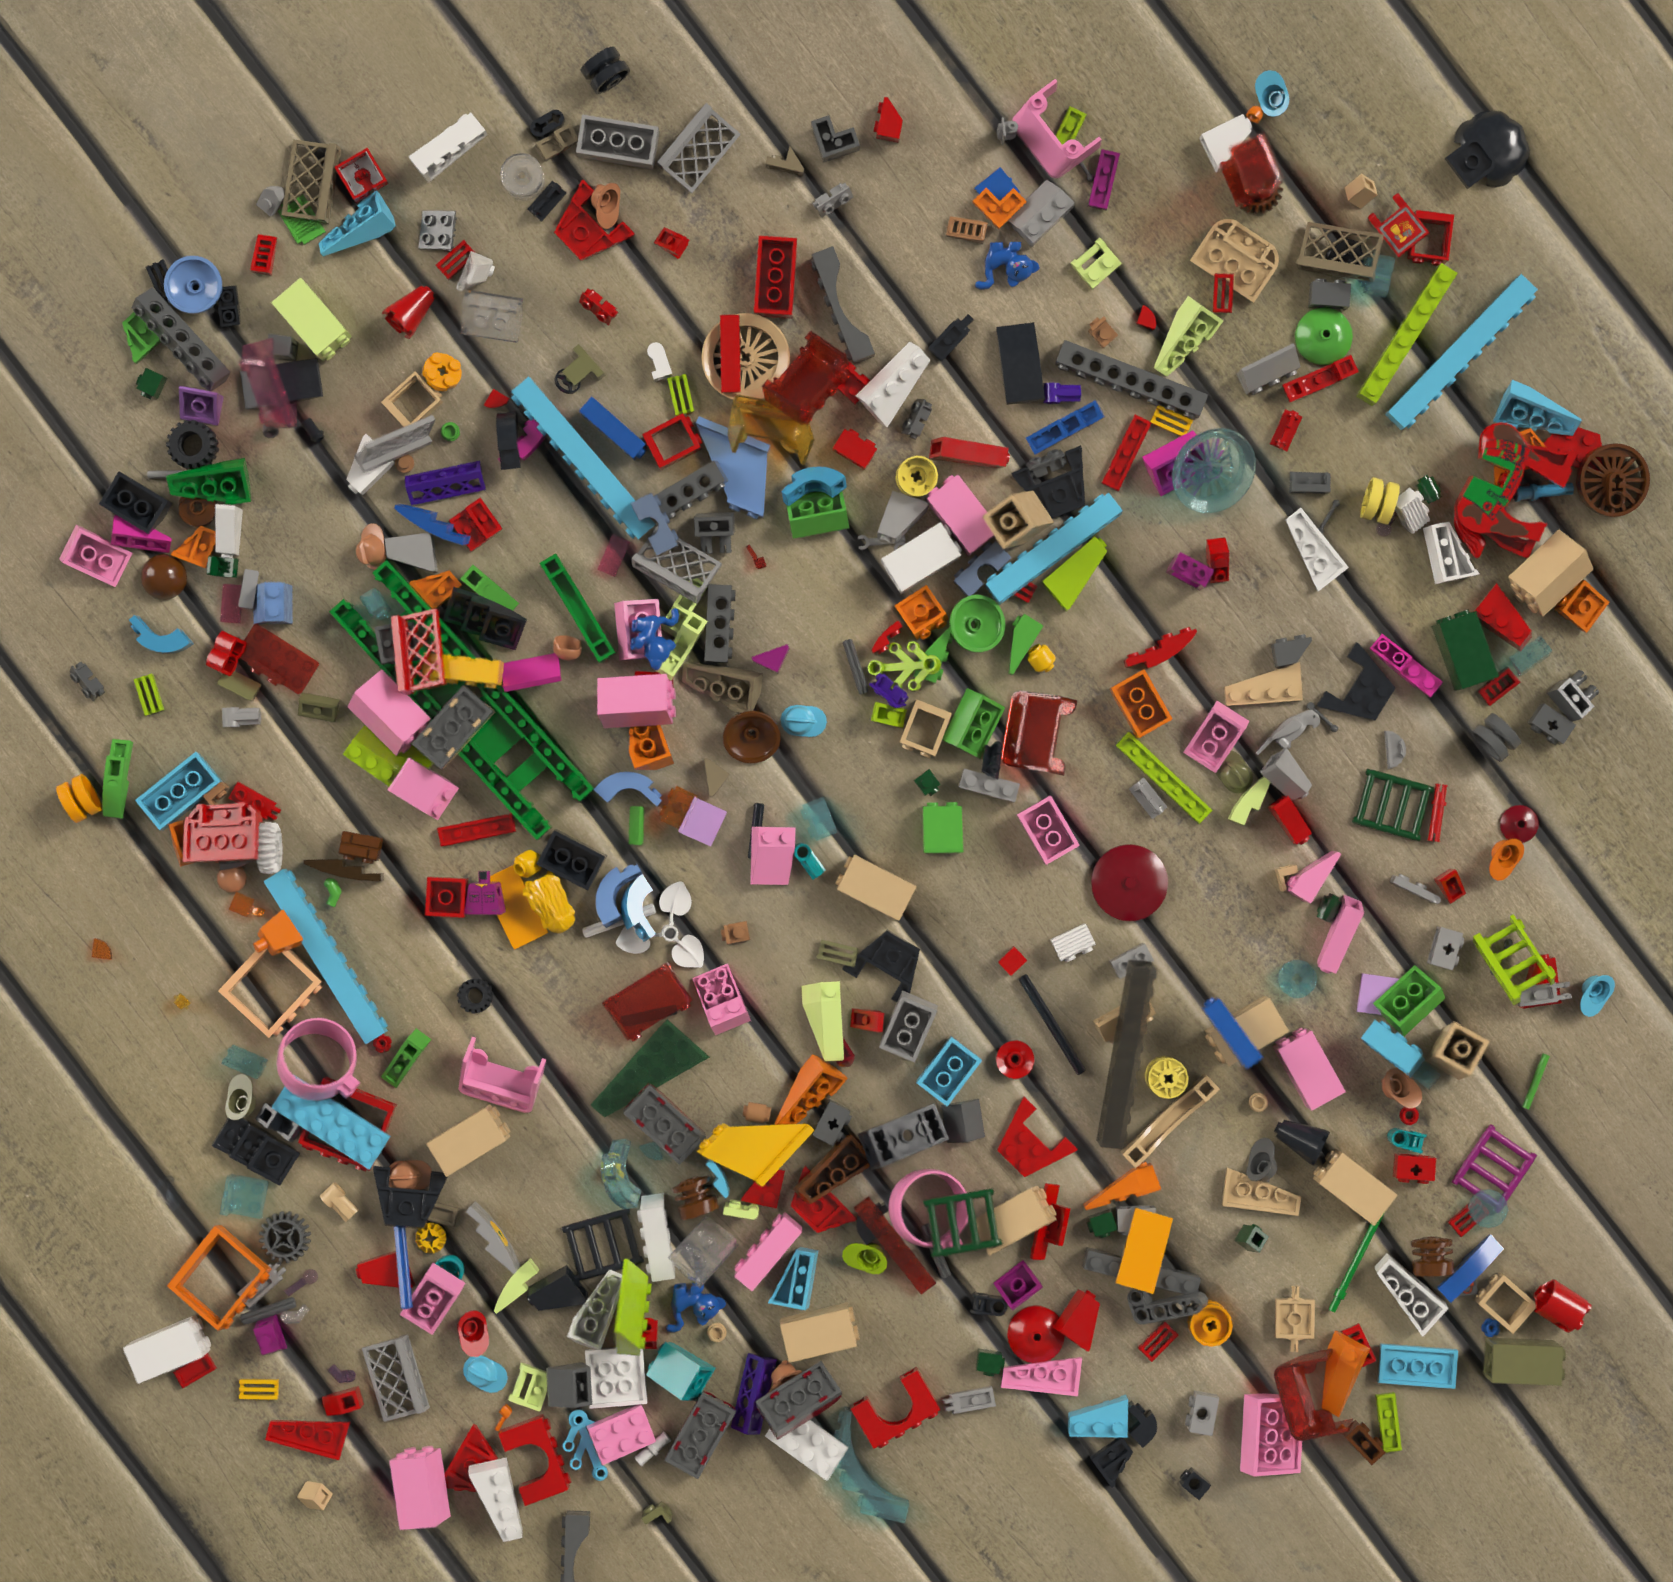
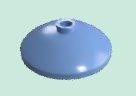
[164,256,222,314]

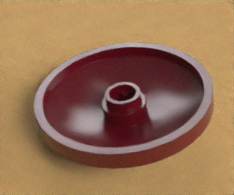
[1091,844,1168,921]

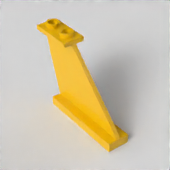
[697,1123,815,1187]

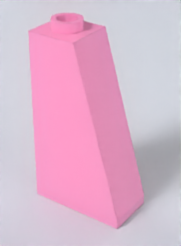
[1317,895,1364,974]

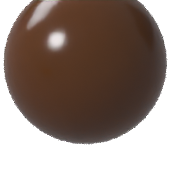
[141,554,187,600]

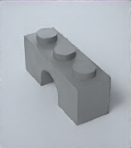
[958,769,1020,802]

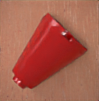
[382,286,434,339]

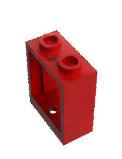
[1407,210,1454,266]
[642,413,702,470]

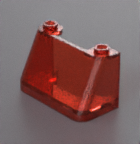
[602,961,693,1042]

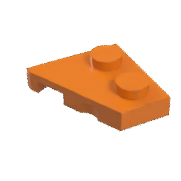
[171,526,216,569]
[409,571,463,609]

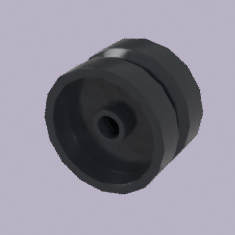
[580,46,630,94]

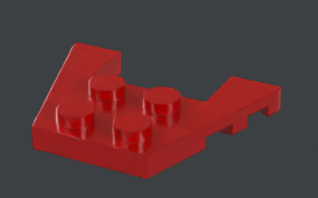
[554,180,635,261]
[997,1096,1078,1177]

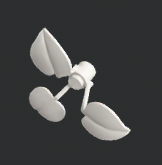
[616,881,704,968]

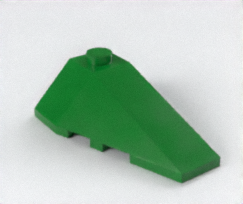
[166,458,251,505]

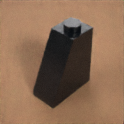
[527,1265,588,1311]

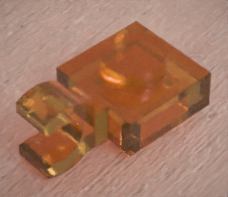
[229,892,265,917]

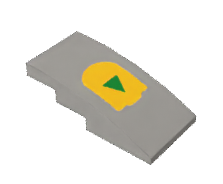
[466,1201,521,1274]

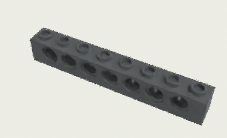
[1055,340,1208,420]

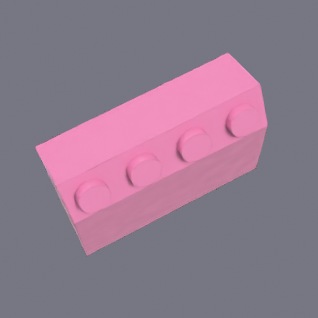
[1240,1394,1305,1476]

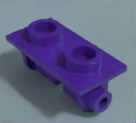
[869,673,909,708]

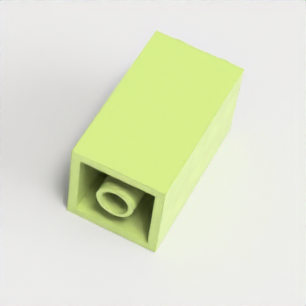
[271,278,352,361]

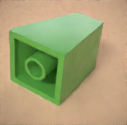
[923,802,963,853]

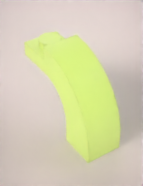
[655,611,708,680]

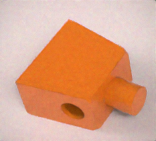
[253,909,303,956]

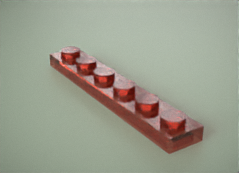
[853,1196,936,1295]

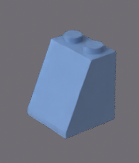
[253,582,292,624]

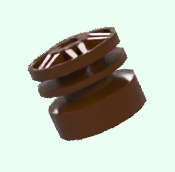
[671,1175,719,1220]
[1411,1236,1454,1277]

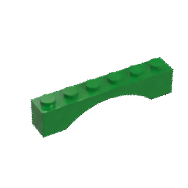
[540,553,617,664]

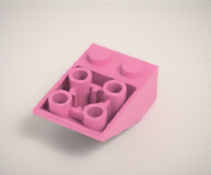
[692,963,751,1035]

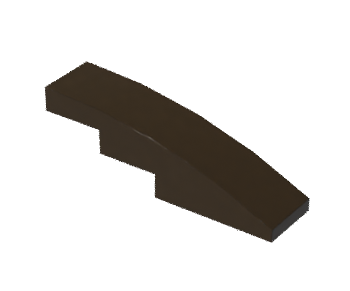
[303,859,384,881]

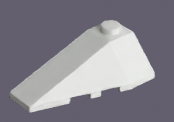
[457,251,495,291]

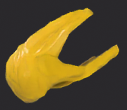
[523,870,575,934]

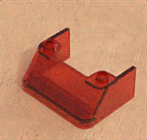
[1274,1348,1354,1441]

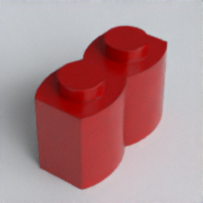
[206,631,246,676]

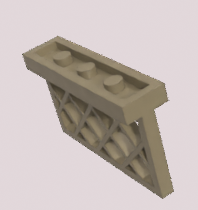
[281,139,341,224]
[1297,222,1384,282]

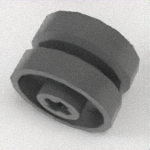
[1472,713,1521,762]

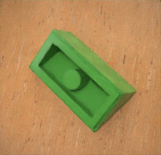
[629,806,645,845]

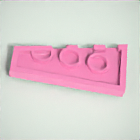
[1001,1357,1082,1396]

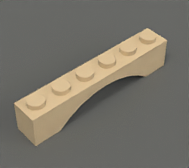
[1120,1073,1220,1168]

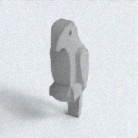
[1255,710,1320,755]

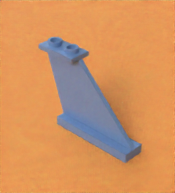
[696,416,770,519]

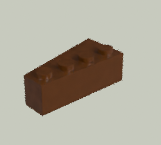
[793,1135,870,1204]

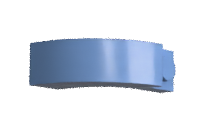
[594,772,663,806]
[596,865,643,928]

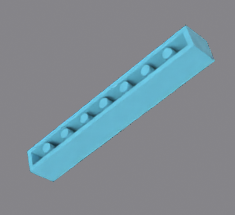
[985,493,1123,605]

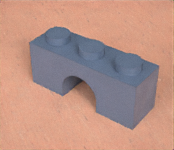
[630,493,679,555]
[953,541,1012,596]

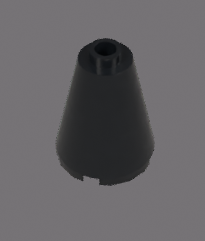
[1274,1120,1330,1166]

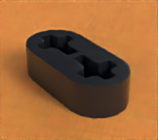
[530,110,565,138]

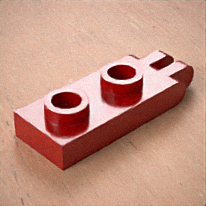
[229,782,281,820]

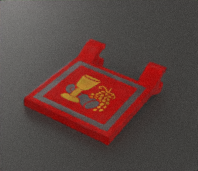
[1368,193,1430,258]

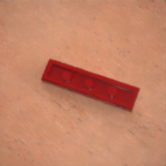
[720,315,741,393]
[1101,414,1152,492]
[437,813,517,847]

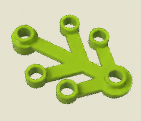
[868,641,941,691]

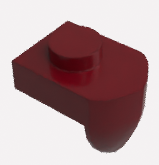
[836,1038,855,1068]

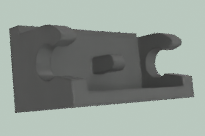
[1289,472,1331,494]

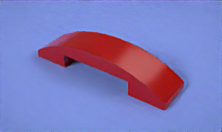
[1282,355,1359,402]

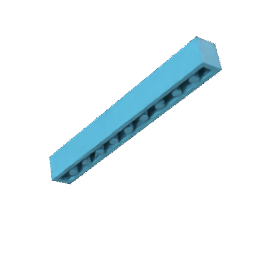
[1385,274,1538,430]
[511,377,656,540]
[263,869,388,1045]

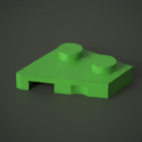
[122,312,161,364]

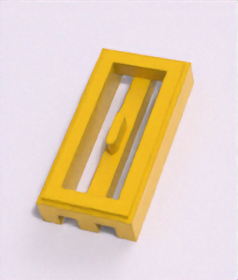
[1150,405,1193,437]
[239,1379,279,1400]

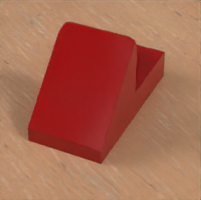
[654,227,690,259]
[850,1008,884,1032]

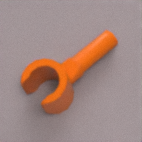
[495,1404,512,1431]

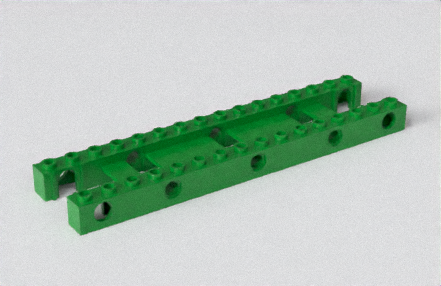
[329,560,594,840]

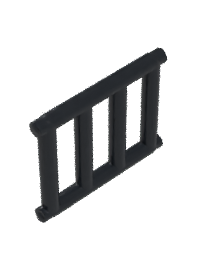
[562,1208,644,1281]

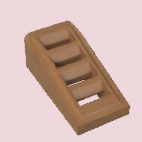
[946,216,988,244]

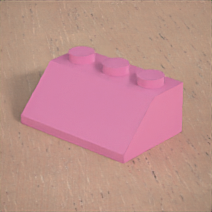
[614,599,662,661]

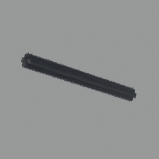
[1019,974,1086,1075]

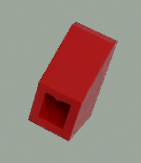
[873,97,903,143]
[1206,537,1229,583]
[321,1386,364,1416]

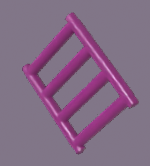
[1451,1124,1537,1213]

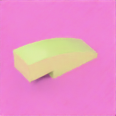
[661,578,708,638]
[1228,776,1271,825]
[494,1258,539,1314]

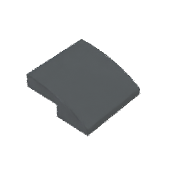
[374,622,421,665]

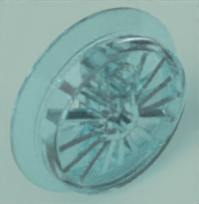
[1172,428,1256,513]

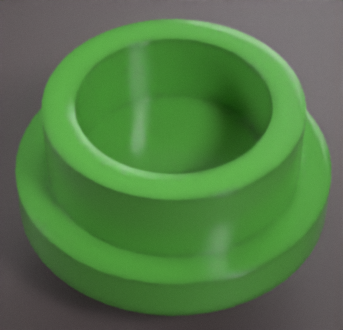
[441,422,460,442]

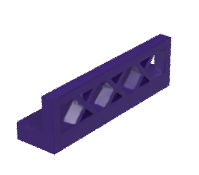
[405,461,486,505]
[731,1353,777,1435]

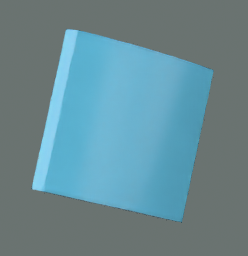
[706,1159,730,1198]

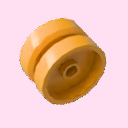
[56,774,102,823]
[1187,1300,1233,1347]

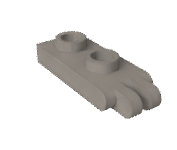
[1390,874,1441,904]
[237,1262,286,1308]
[942,1386,996,1414]

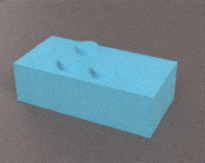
[135,752,223,831]

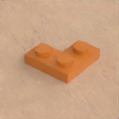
[972,188,1027,229]

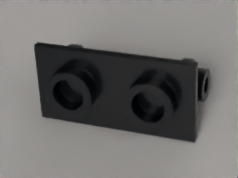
[527,181,567,222]
[981,741,1003,780]

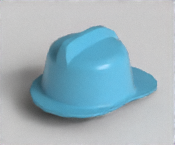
[1255,70,1290,117]
[781,705,827,737]
[1580,975,1615,1017]
[463,1355,508,1393]

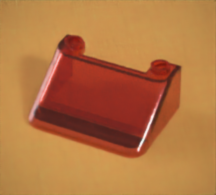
[1001,691,1077,776]

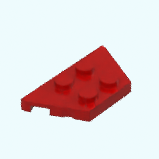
[1543,427,1603,472]
[790,1165,857,1233]
[445,1424,498,1492]

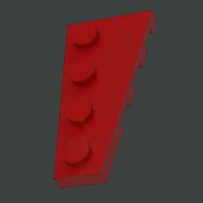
[265,1420,350,1460]

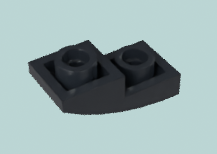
[218,285,241,327]

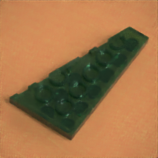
[591,1019,710,1118]

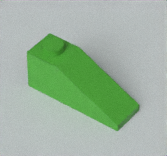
[1009,614,1043,675]
[381,1028,432,1088]

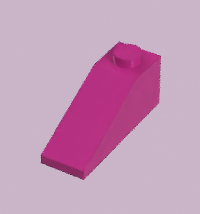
[110,515,172,553]

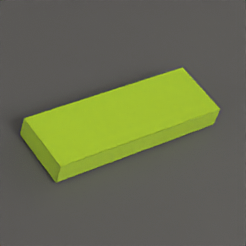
[1055,106,1087,145]
[1375,1392,1402,1452]

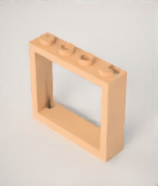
[218,949,325,1038]

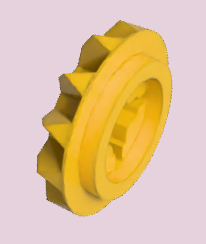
[415,1223,446,1254]

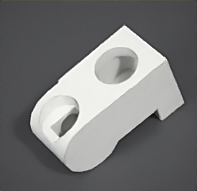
[647,342,673,382]

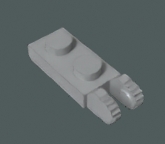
[1518,981,1572,1007]

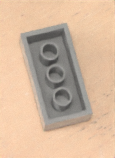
[576,114,660,170]

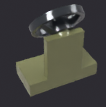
[554,344,605,394]

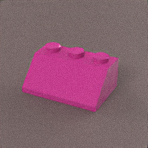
[1142,430,1212,496]

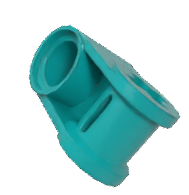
[1387,1128,1427,1154]

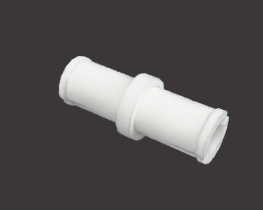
[634,1431,671,1466]

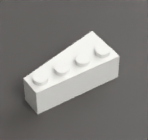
[409,113,488,183]
[856,342,930,427]
[637,1193,675,1282]
[1375,1253,1448,1337]
[468,1457,522,1542]

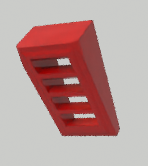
[251,234,277,275]
[1478,666,1521,706]
[1341,1323,1377,1367]

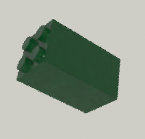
[1431,609,1499,691]

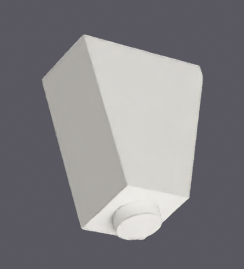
[1199,114,1252,172]
[346,434,395,495]
[215,504,243,558]

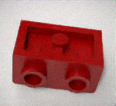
[827,360,870,405]

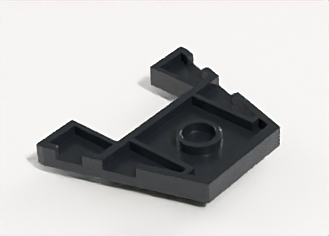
[1011,445,1085,519]
[1316,642,1396,721]
[842,929,920,1002]
[373,1166,448,1229]

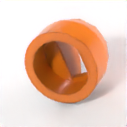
[1246,106,1263,123]

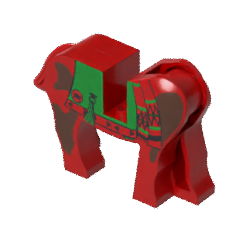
[1453,423,1578,559]

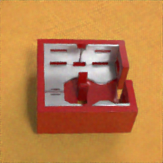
[335,148,389,203]

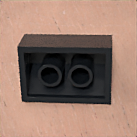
[99,471,173,534]
[537,829,608,891]

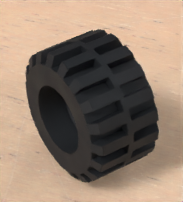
[166,420,219,470]

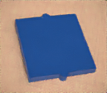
[974,167,1020,201]

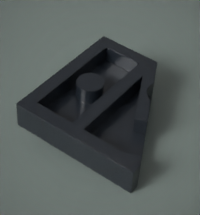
[1090,1438,1133,1488]

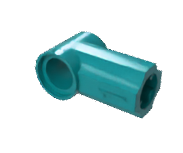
[794,843,826,880]

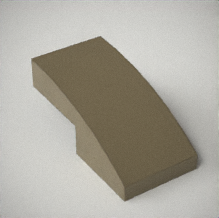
[536,124,578,162]

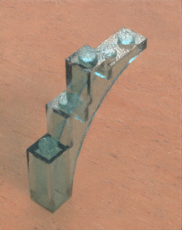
[834,1406,909,1523]

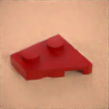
[741,1169,785,1209]

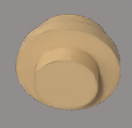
[1249,1093,1268,1112]
[707,1323,727,1342]

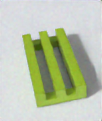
[667,374,695,416]
[133,673,165,716]

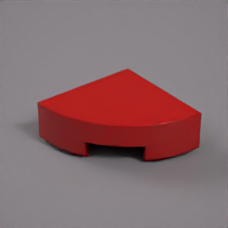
[1137,305,1156,330]
[484,389,510,409]

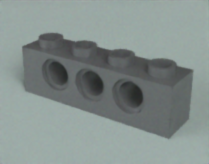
[654,460,728,520]
[705,584,736,663]

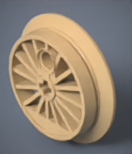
[702,313,790,402]

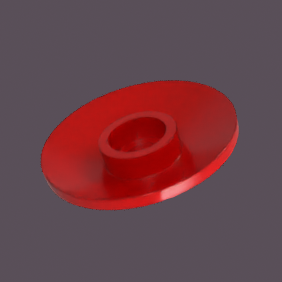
[996,1040,1035,1079]

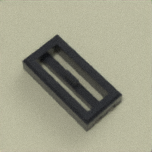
[146,259,168,301]

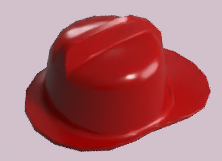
[457,1310,489,1357]

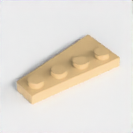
[1224,662,1303,706]
[1222,1167,1301,1216]

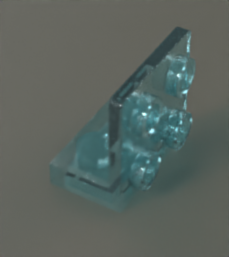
[220,1174,269,1219]

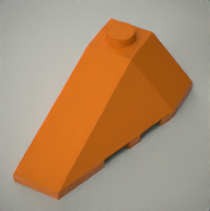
[1083,1161,1161,1210]

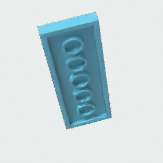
[271,1074,391,1169]

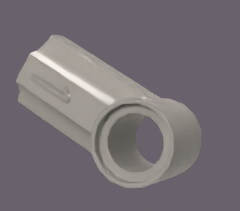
[222,707,261,727]

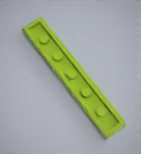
[1115,732,1212,824]

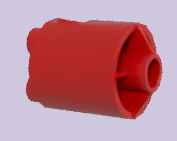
[1534,1279,1592,1333]

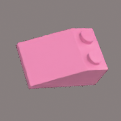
[59,525,132,587]
[1183,701,1249,773]
[388,758,459,820]
[751,827,795,885]
[1285,851,1341,903]

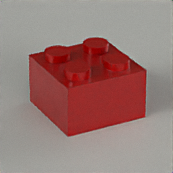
[425,876,469,918]

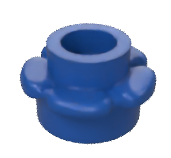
[1481,1318,1500,1337]

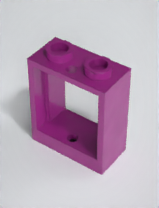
[1166,552,1214,590]

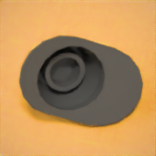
[1246,1138,1278,1182]

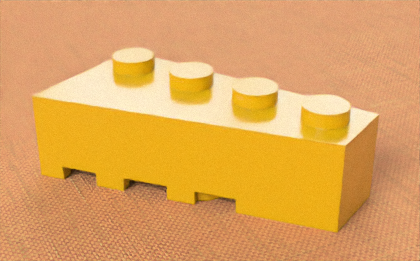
[422,653,504,689]

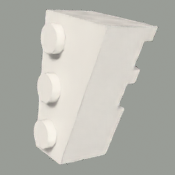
[1423,522,1479,584]

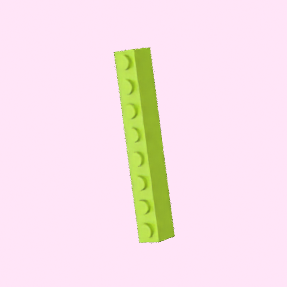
[1356,263,1458,406]

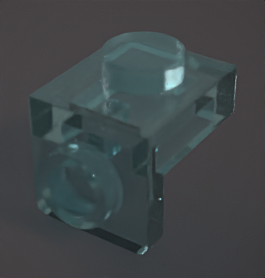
[1412,1061,1441,1090]

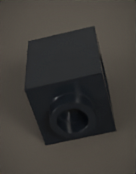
[1179,1467,1211,1500]

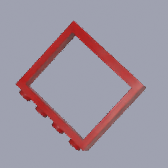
[298,1077,398,1172]

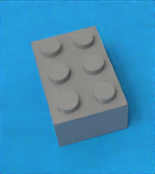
[879,990,938,1062]

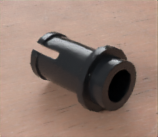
[301,418,325,443]

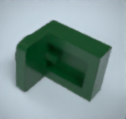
[207,556,239,578]

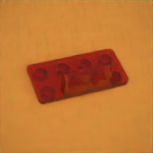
[240,624,319,694]

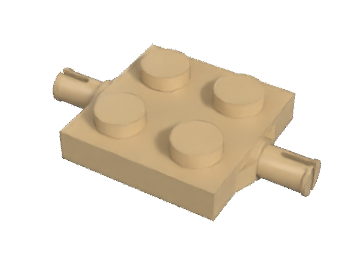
[1275,1285,1315,1352]

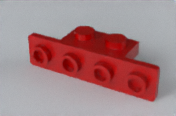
[1030,1183,1071,1260]

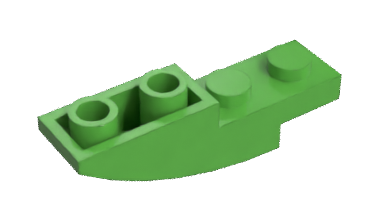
[103,739,133,819]

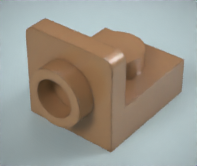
[1088,316,1118,349]
[203,782,229,805]
[721,921,750,945]

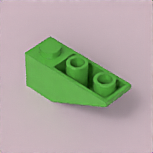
[461,565,519,611]
[913,627,953,683]

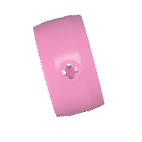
[277,1018,360,1101]
[888,1169,968,1248]

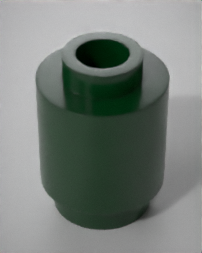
[1416,474,1442,505]
[1316,893,1342,923]

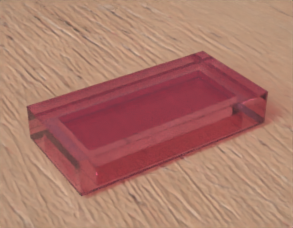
[597,534,631,577]
[220,584,242,624]

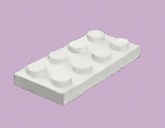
[765,1420,849,1481]

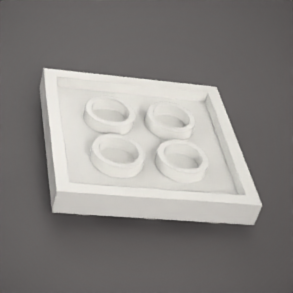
[585,1347,648,1409]

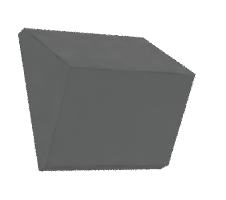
[941,1099,985,1143]

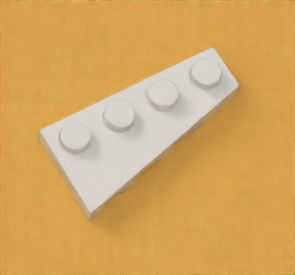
[1285,508,1349,592]

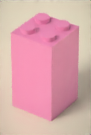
[926,475,995,556]
[348,670,431,756]
[597,674,676,728]
[1272,1027,1346,1111]
[390,1446,451,1530]

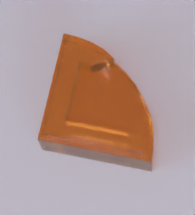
[92,938,112,960]

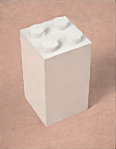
[881,522,962,594]
[123,1315,211,1384]

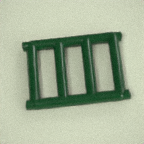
[1352,768,1434,842]
[923,1188,1003,1258]

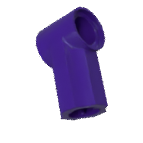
[1043,382,1081,404]

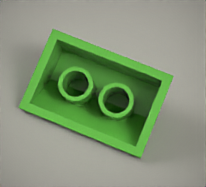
[786,491,849,539]
[942,688,1005,759]
[1373,965,1445,1036]

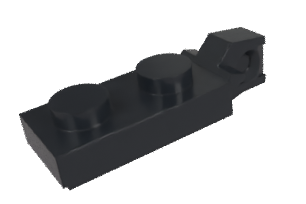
[928,314,974,362]

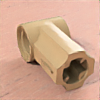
[320,1182,358,1222]

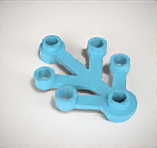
[562,1410,608,1481]

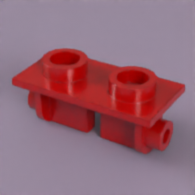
[579,288,618,326]
[1270,409,1302,452]

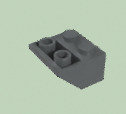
[546,1362,592,1408]

